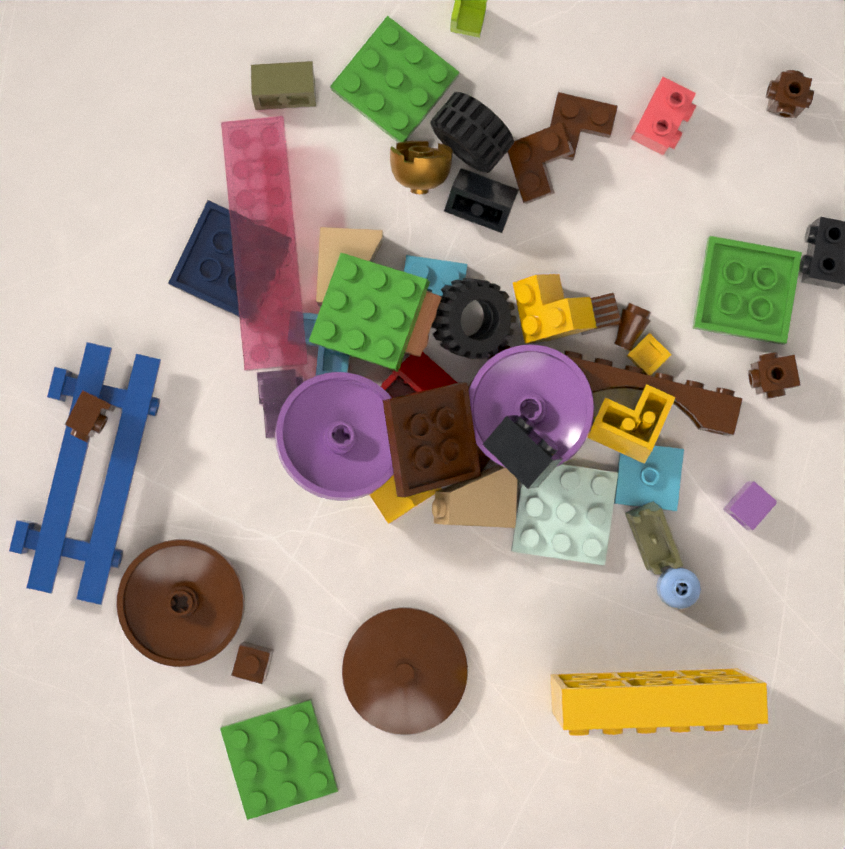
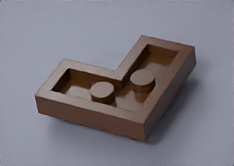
[550,92,618,161]
[507,122,574,204]

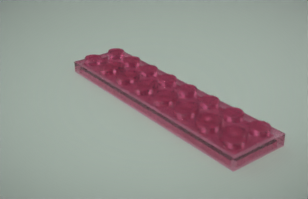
[221,116,308,371]

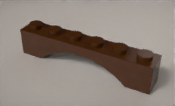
[564,350,743,437]

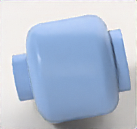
[656,568,701,609]

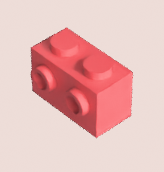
[631,77,697,155]

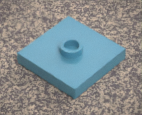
[614,445,684,511]

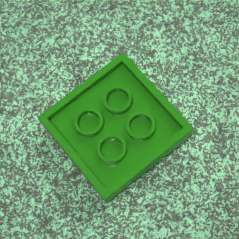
[330,16,460,143]
[692,236,802,345]
[309,253,430,372]
[220,699,339,820]

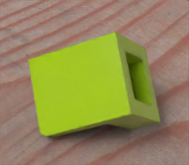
[450,0,487,38]

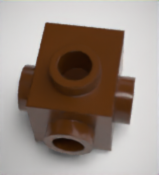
[766,70,814,118]
[748,352,801,399]

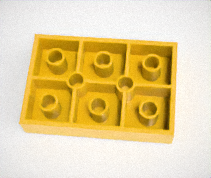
[550,668,768,736]

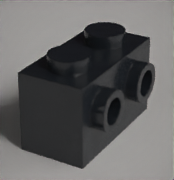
[444,168,519,233]
[799,217,845,290]
[482,415,563,489]

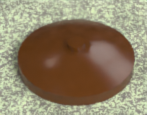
[117,539,245,667]
[342,607,468,735]

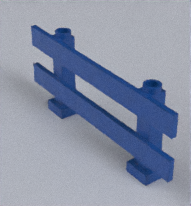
[9,342,161,605]

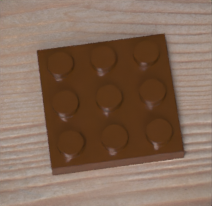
[382,382,481,498]

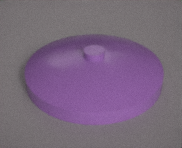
[469,345,595,468]
[275,372,393,501]

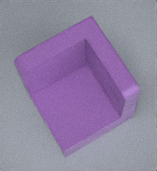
[723,481,777,530]

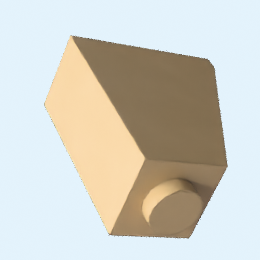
[316,227,383,306]
[432,465,518,528]

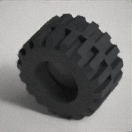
[430,92,514,173]
[431,278,516,359]

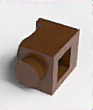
[65,390,116,443]

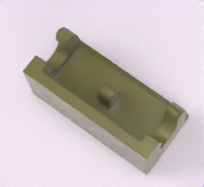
[251,61,316,110]
[625,501,683,575]

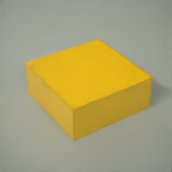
[626,333,672,376]

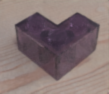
[257,369,307,440]

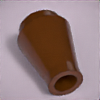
[614,302,651,351]

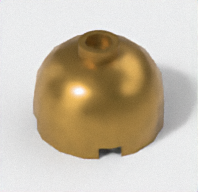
[390,141,453,194]

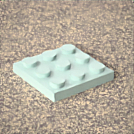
[511,464,618,566]

